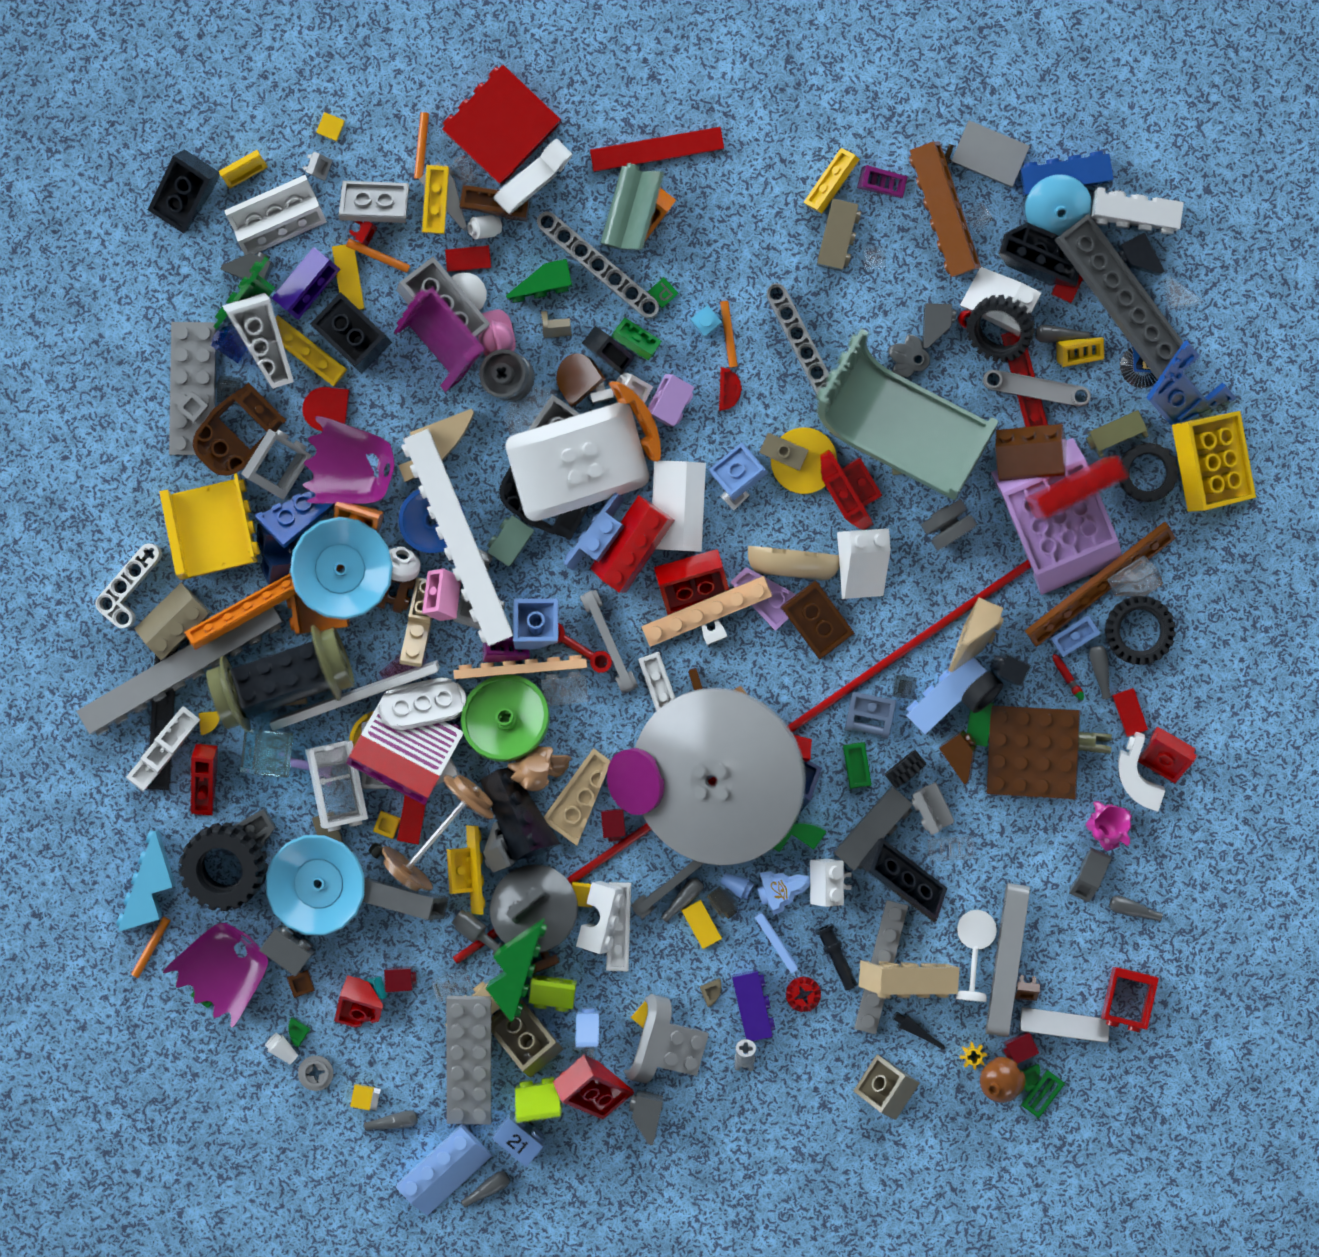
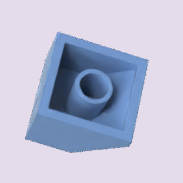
[513,599,558,649]

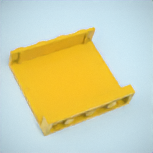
[159,473,260,580]

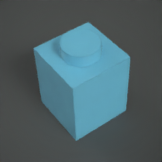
[690,305,722,338]

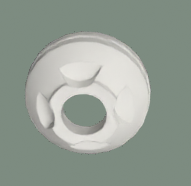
[389,547,420,582]

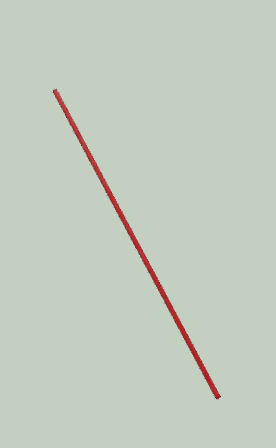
[453,559,1031,964]

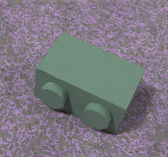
[487,515,535,567]

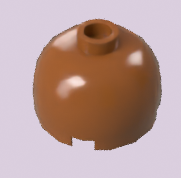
[980,1057,1026,1103]

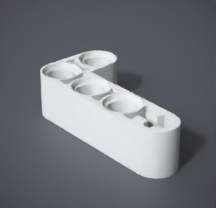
[494,139,573,214]
[95,544,162,628]

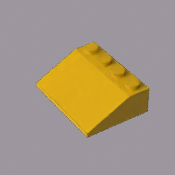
[1172,411,1256,512]

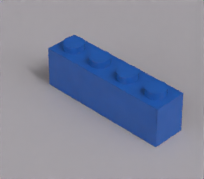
[1019,151,1114,197]

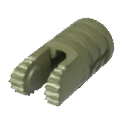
[1079,731,1112,754]

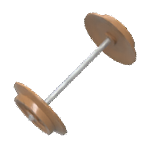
[382,775,494,891]

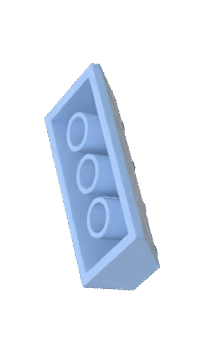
[396,1124,493,1216]

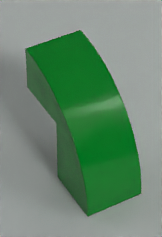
[773,822,827,852]

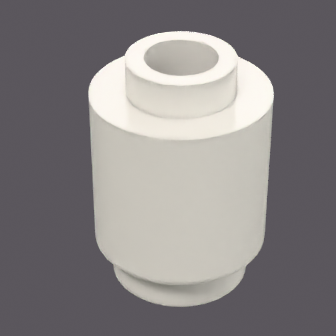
[467,215,502,239]

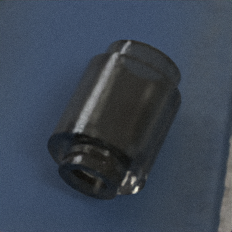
[707,886,739,919]

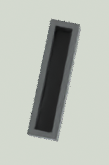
[833,786,913,871]

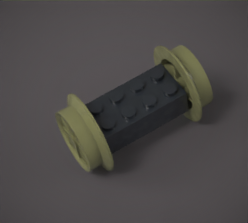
[206,624,355,732]

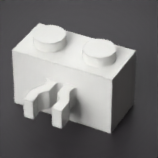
[810,859,851,907]

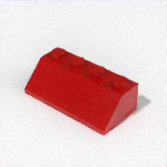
[590,495,675,593]

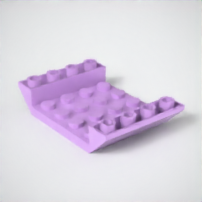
[991,438,1122,595]

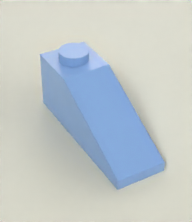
[576,1007,600,1047]

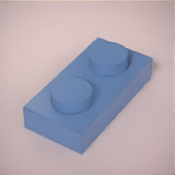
[1050,615,1100,657]

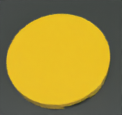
[771,427,837,494]

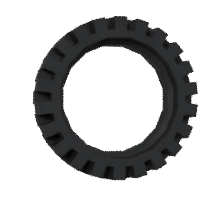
[966,294,1035,362]

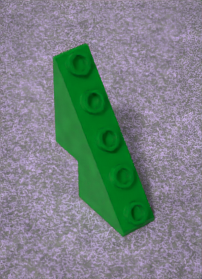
[486,918,547,1021]

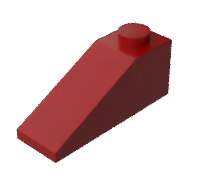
[191,744,218,816]

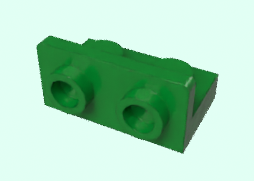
[611,317,662,361]

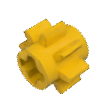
[959,1041,987,1070]

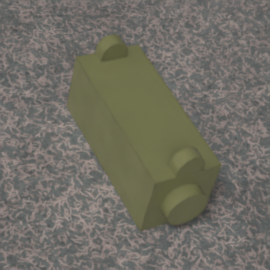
[1086,410,1149,458]

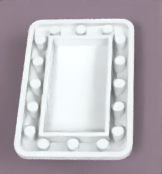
[506,403,649,521]

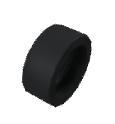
[961,671,1004,713]

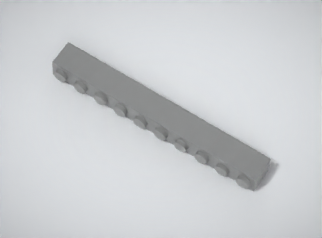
[76,606,285,736]

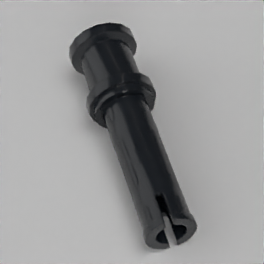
[815,923,858,991]

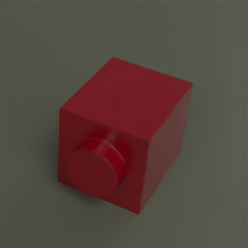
[601,809,626,842]
[384,966,417,992]
[1003,1032,1039,1064]

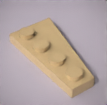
[544,748,611,846]

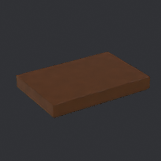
[780,580,854,660]

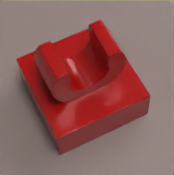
[349,221,378,246]

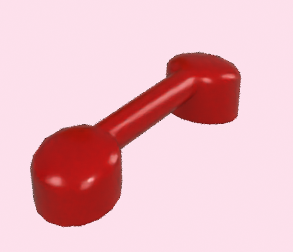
[555,623,612,673]

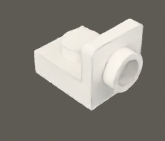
[616,372,653,403]

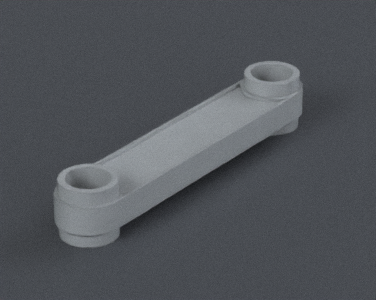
[983,370,1091,407]
[580,590,638,694]

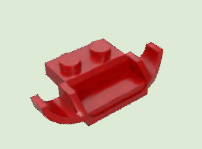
[820,450,883,530]

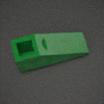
[506,259,573,303]

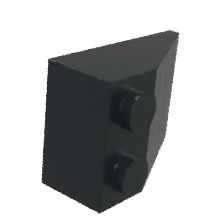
[147,149,220,234]
[310,292,392,374]

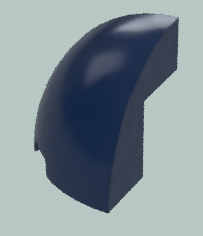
[256,523,304,584]

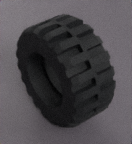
[179,822,268,911]

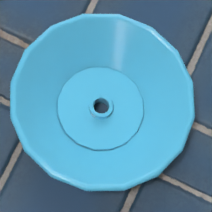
[290,517,393,620]
[266,835,365,935]

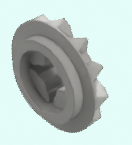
[298,1055,334,1091]

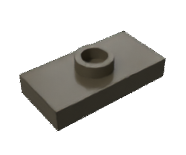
[759,432,808,471]

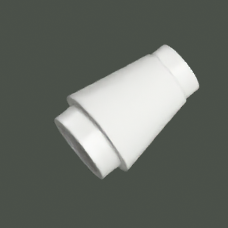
[265,1033,298,1065]

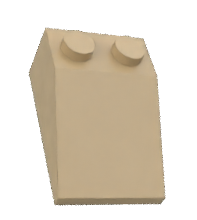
[948,598,1004,672]

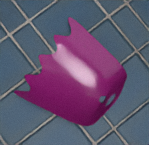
[303,416,395,504]
[163,923,268,1028]

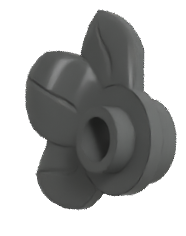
[888,334,930,378]

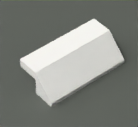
[224,175,327,255]
[652,461,706,552]

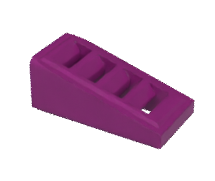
[857,165,908,198]
[483,637,530,663]

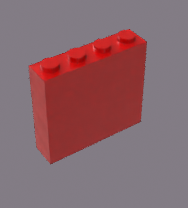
[442,65,562,186]
[1025,456,1127,518]

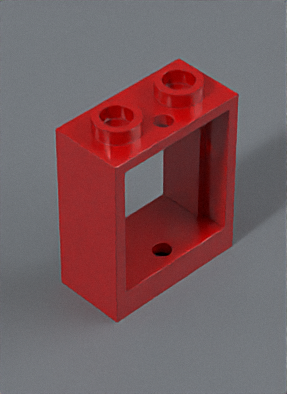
[1100,967,1159,1033]

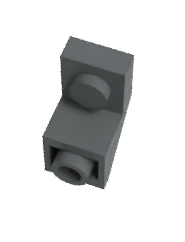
[1069,848,1111,902]

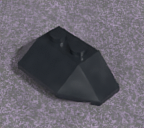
[998,222,1080,287]

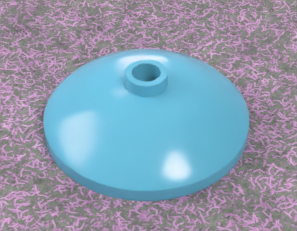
[1025,175,1092,236]

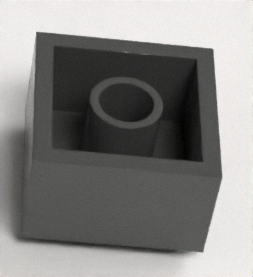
[259,924,316,976]

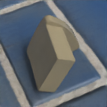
[541,311,572,338]

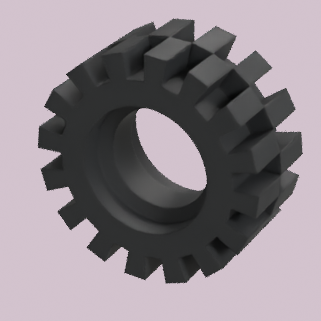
[884,750,927,789]

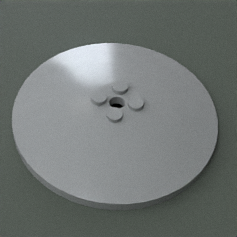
[635,688,805,865]

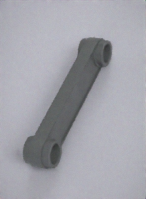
[631,860,704,919]

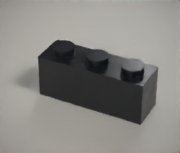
[990,653,1031,686]

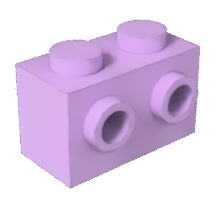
[648,374,694,426]

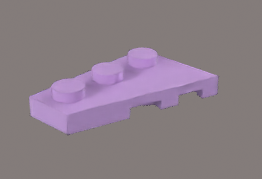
[730,567,796,631]

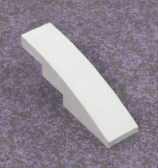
[126,706,200,792]

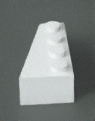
[1090,187,1184,234]
[222,293,294,389]

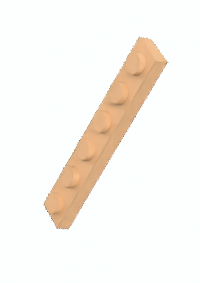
[641,576,773,647]
[453,655,588,679]

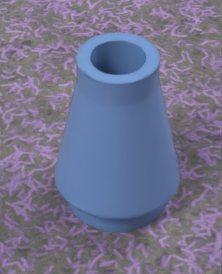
[720,872,755,899]

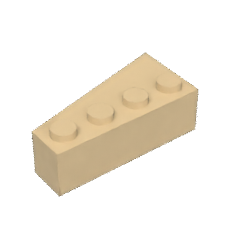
[859,960,960,998]

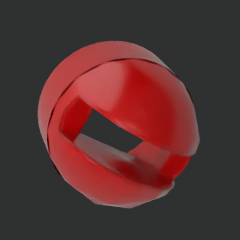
[957,310,971,329]

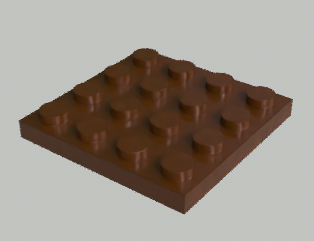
[987,705,1080,799]

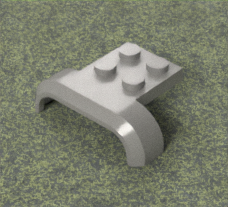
[624,994,709,1083]

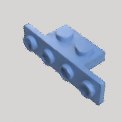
[563,493,625,570]

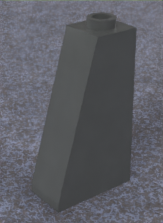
[362,878,449,920]

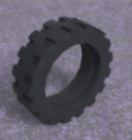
[1119,443,1178,502]

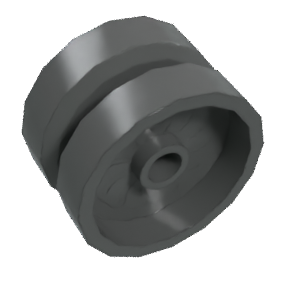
[479,349,535,402]
[920,499,978,551]

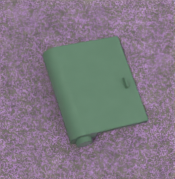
[600,163,664,250]

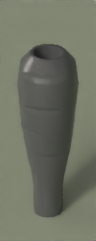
[1035,325,1090,343]
[1089,645,1111,699]
[661,877,704,922]
[1109,895,1163,922]
[364,1110,418,1131]
[461,1171,510,1208]

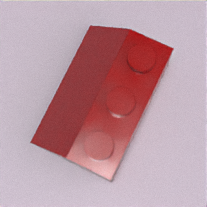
[654,549,729,615]

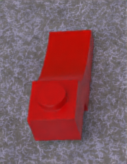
[397,794,427,845]

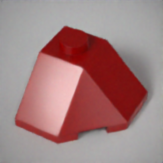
[334,975,383,1028]

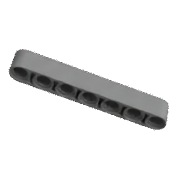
[537,211,659,319]
[766,283,829,396]
[985,883,1030,1037]

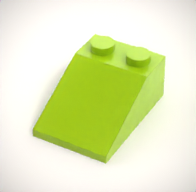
[515,1077,564,1123]

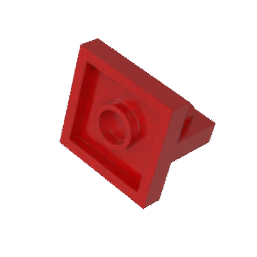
[1138,726,1197,783]

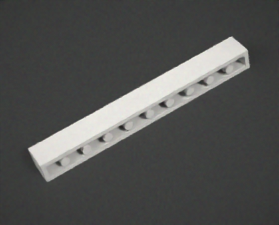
[401,429,513,646]

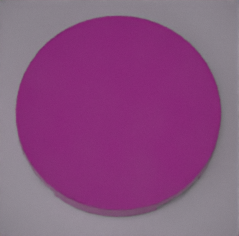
[607,748,664,815]

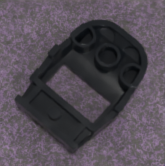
[499,466,590,540]

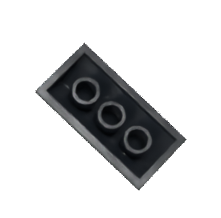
[860,838,947,922]

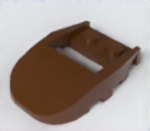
[193,382,286,476]

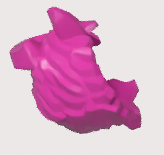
[1085,801,1132,851]

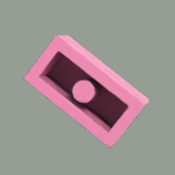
[422,569,461,621]

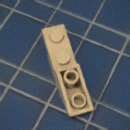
[400,577,432,667]

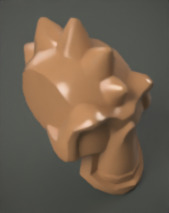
[507,746,571,791]

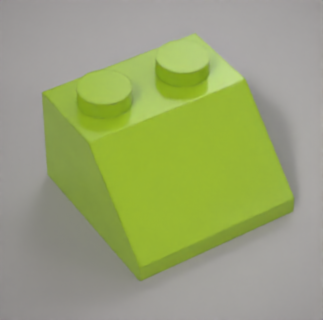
[529,974,577,1012]

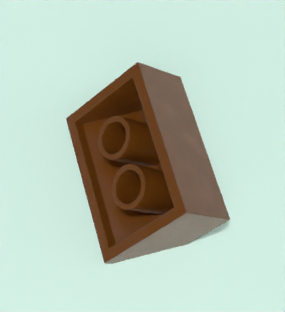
[995,424,1067,481]

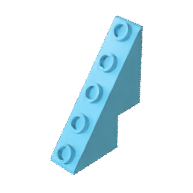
[116,829,176,932]

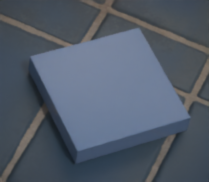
[708,443,768,501]

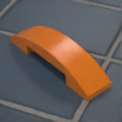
[609,381,661,462]

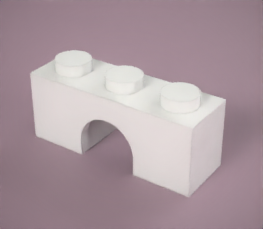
[576,881,624,954]

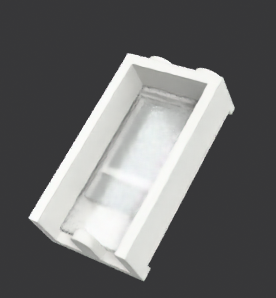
[305,740,368,831]

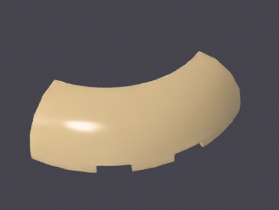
[748,546,840,580]

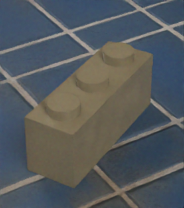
[816,198,861,272]

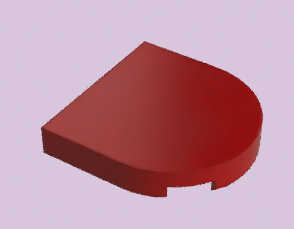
[302,387,349,431]

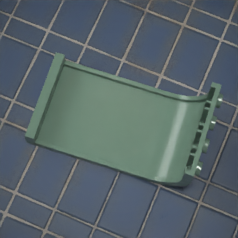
[816,328,999,501]

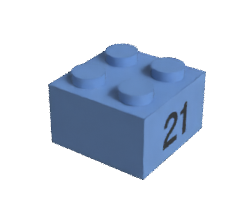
[492,1111,545,1167]

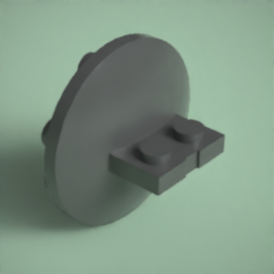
[490,864,578,953]

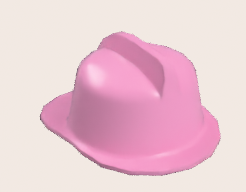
[478,309,516,357]

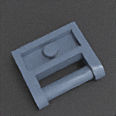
[844,692,896,739]

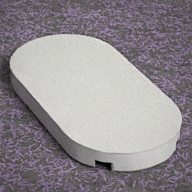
[379,677,466,730]

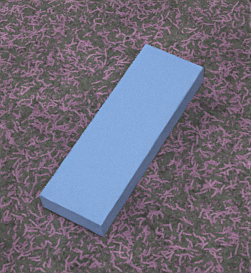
[755,912,798,974]

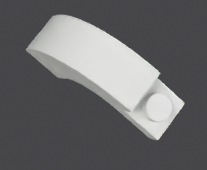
[1118,732,1165,811]

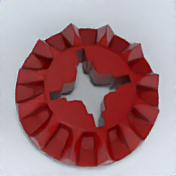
[786,977,821,1012]

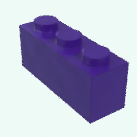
[272,247,340,320]
[732,969,776,1041]

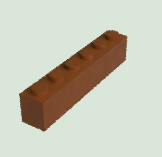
[909,141,981,277]

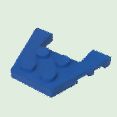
[1146,340,1237,426]

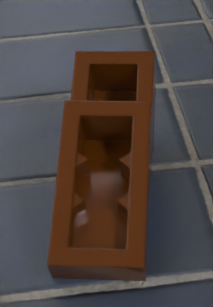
[459,185,530,222]

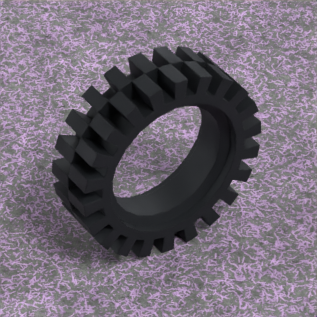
[1105,596,1176,665]

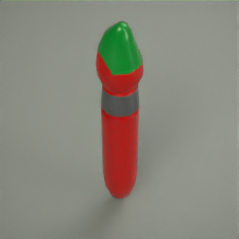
[1052,654,1084,701]

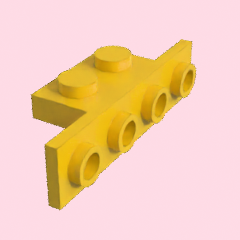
[447,825,485,915]

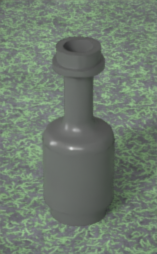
[452,910,503,955]

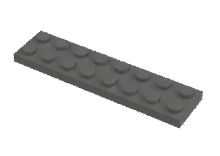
[1055,214,1183,380]

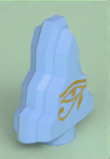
[757,871,810,915]

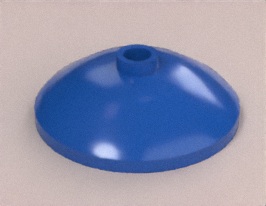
[398,489,465,553]

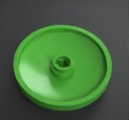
[461,675,550,762]

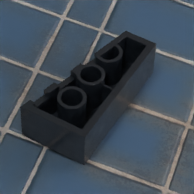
[480,767,560,861]

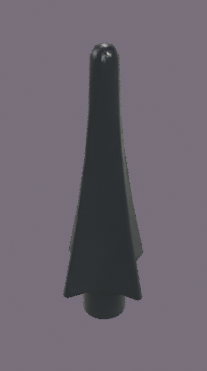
[892,1012,945,1050]

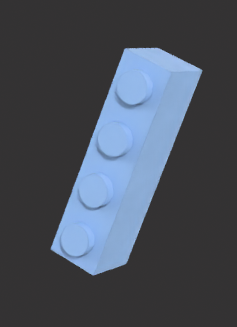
[906,657,988,735]

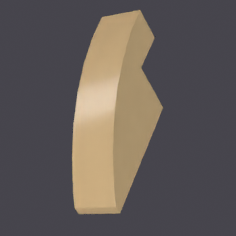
[398,409,474,483]

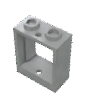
[241,429,311,500]

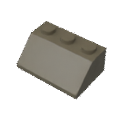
[134,582,213,660]

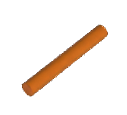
[414,112,429,180]
[346,238,410,273]
[720,301,738,368]
[131,916,171,978]

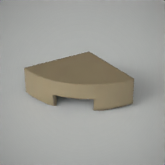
[699,978,721,1007]

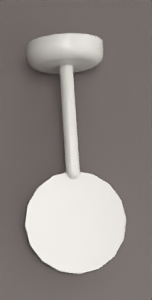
[956,910,997,1002]

